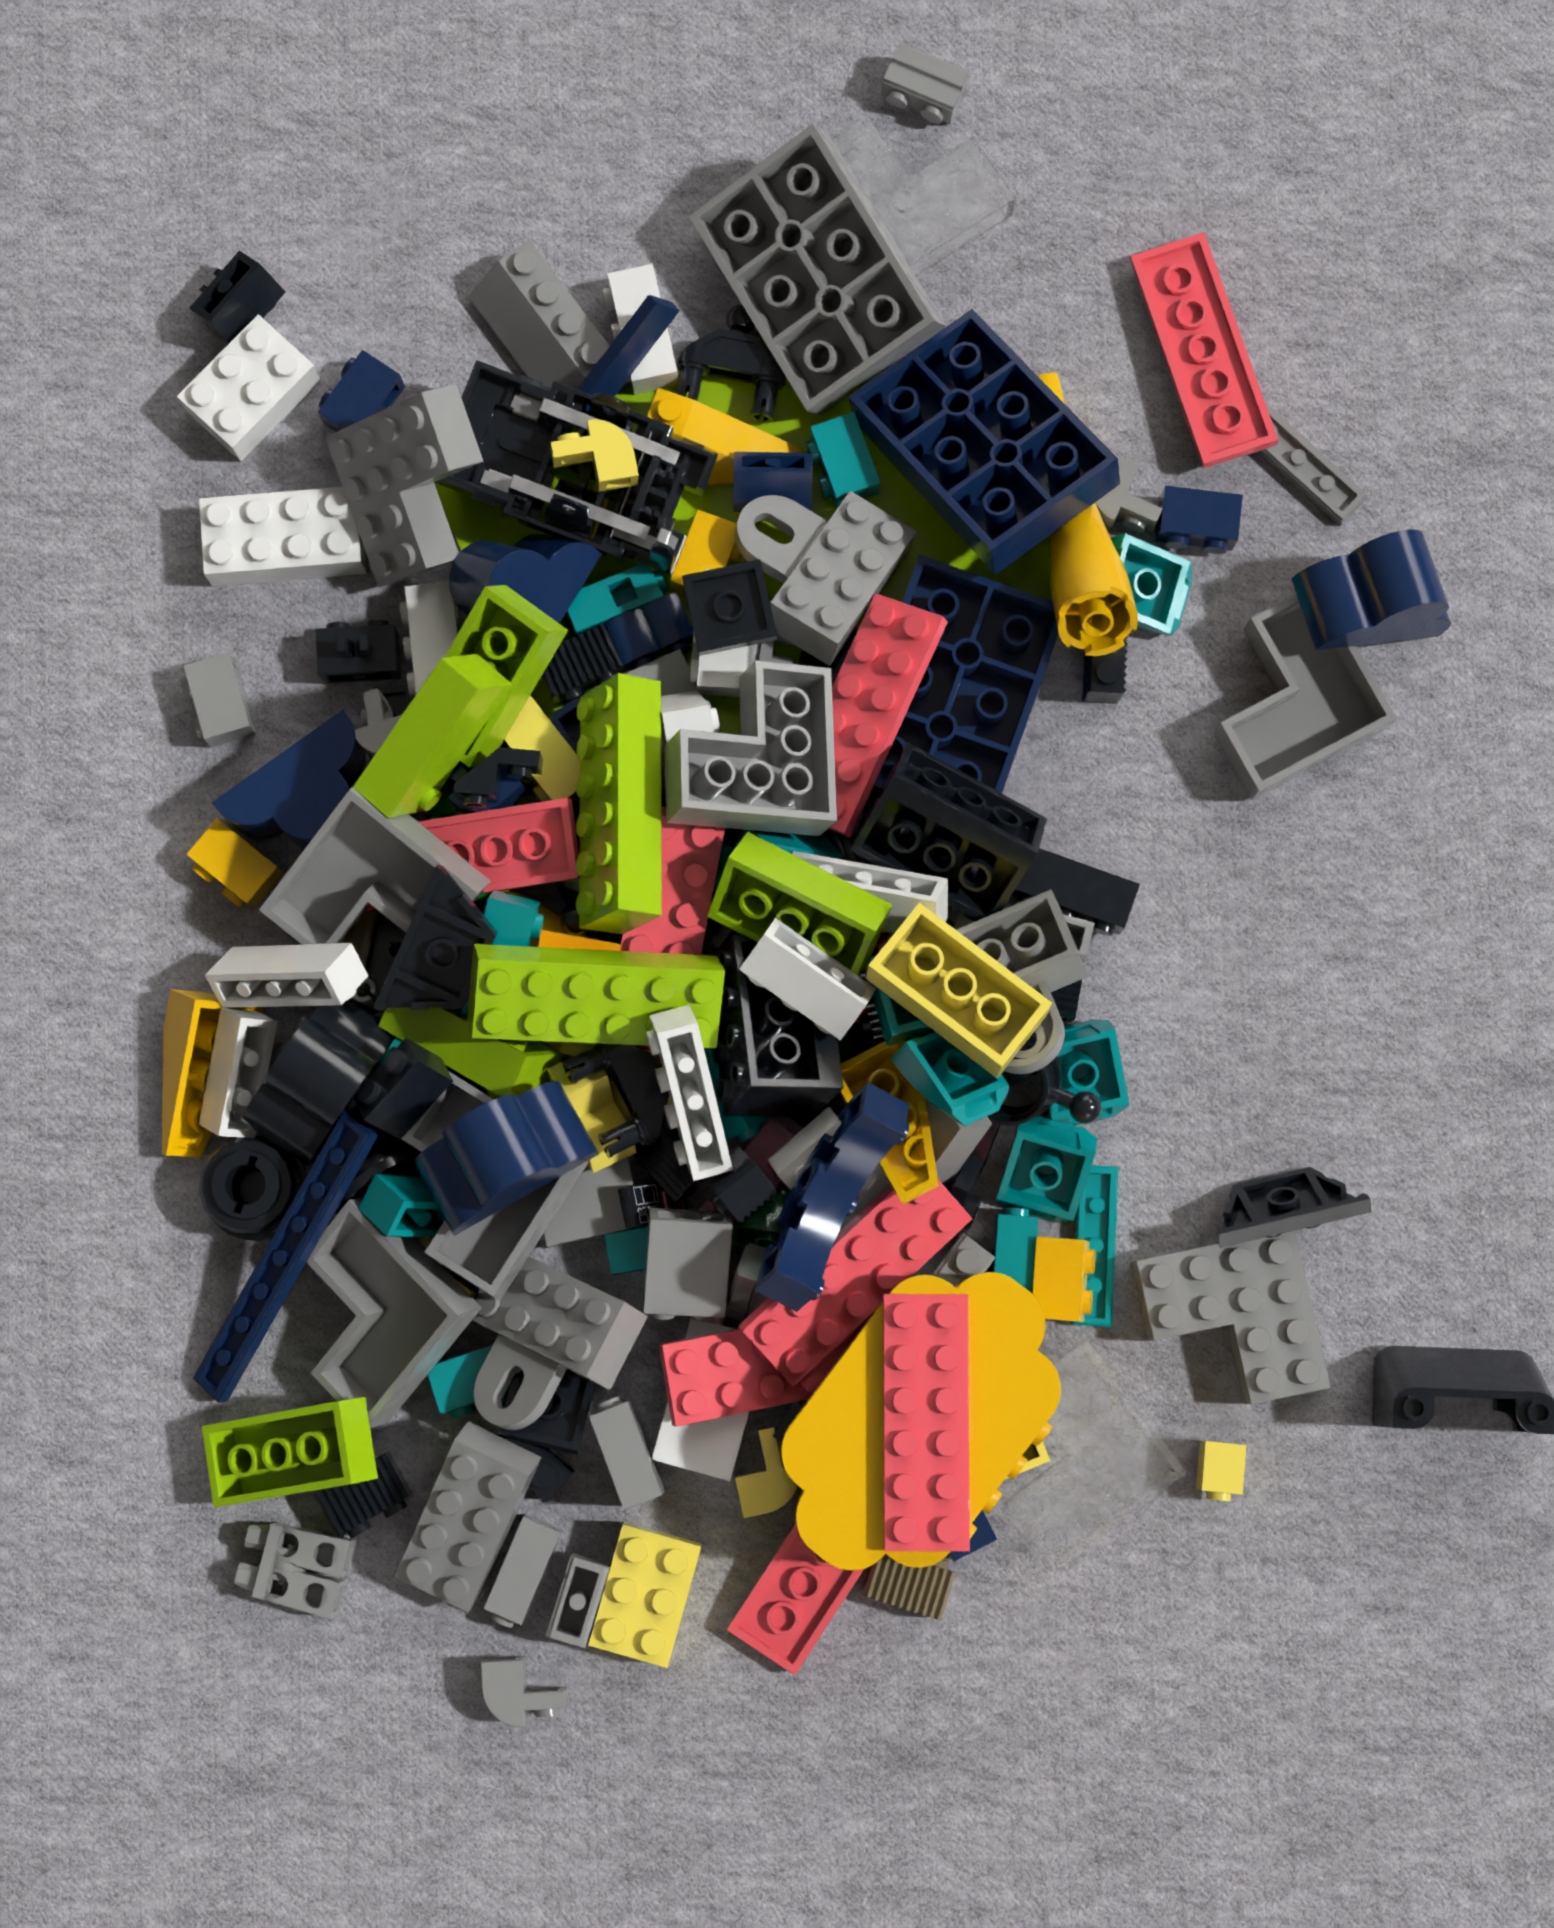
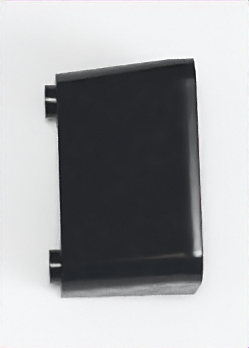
[1373,1346,1554,1434]

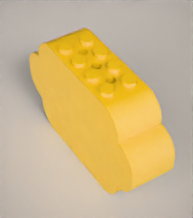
[781,1272,1061,1571]

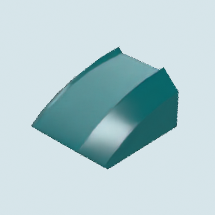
[1111,533,1192,636]
[1039,1019,1130,1126]
[891,1032,1009,1126]
[995,1116,1097,1223]

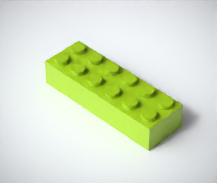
[576,673,662,934]
[467,944,725,1048]

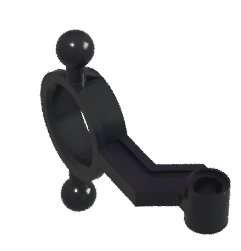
[927,1028,1101,1232]

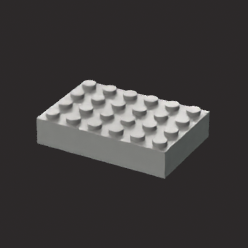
[689,124,947,415]

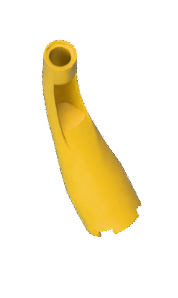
[1037,372,1138,656]

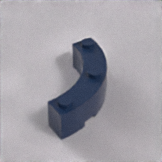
[755,1082,909,1312]

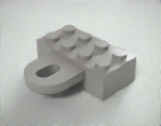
[735,491,917,666]
[934,889,1089,1074]
[472,1257,648,1430]

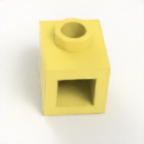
[1196,1440,1246,1501]

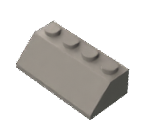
[469,240,609,389]

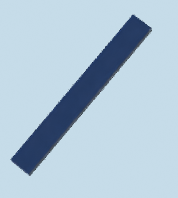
[193,1111,379,1403]

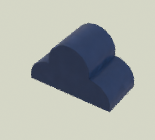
[1291,529,1451,650]
[449,534,602,623]
[212,710,366,849]
[414,1081,599,1236]

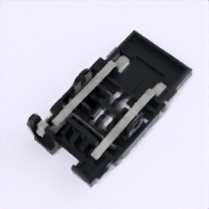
[435,360,718,575]

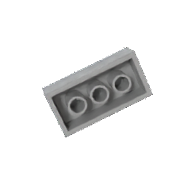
[395,1421,542,1613]

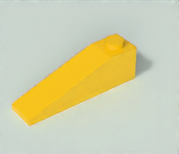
[647,388,804,486]
[162,989,263,1157]
[839,1041,939,1205]

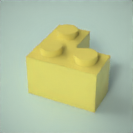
[547,1062,637,1173]

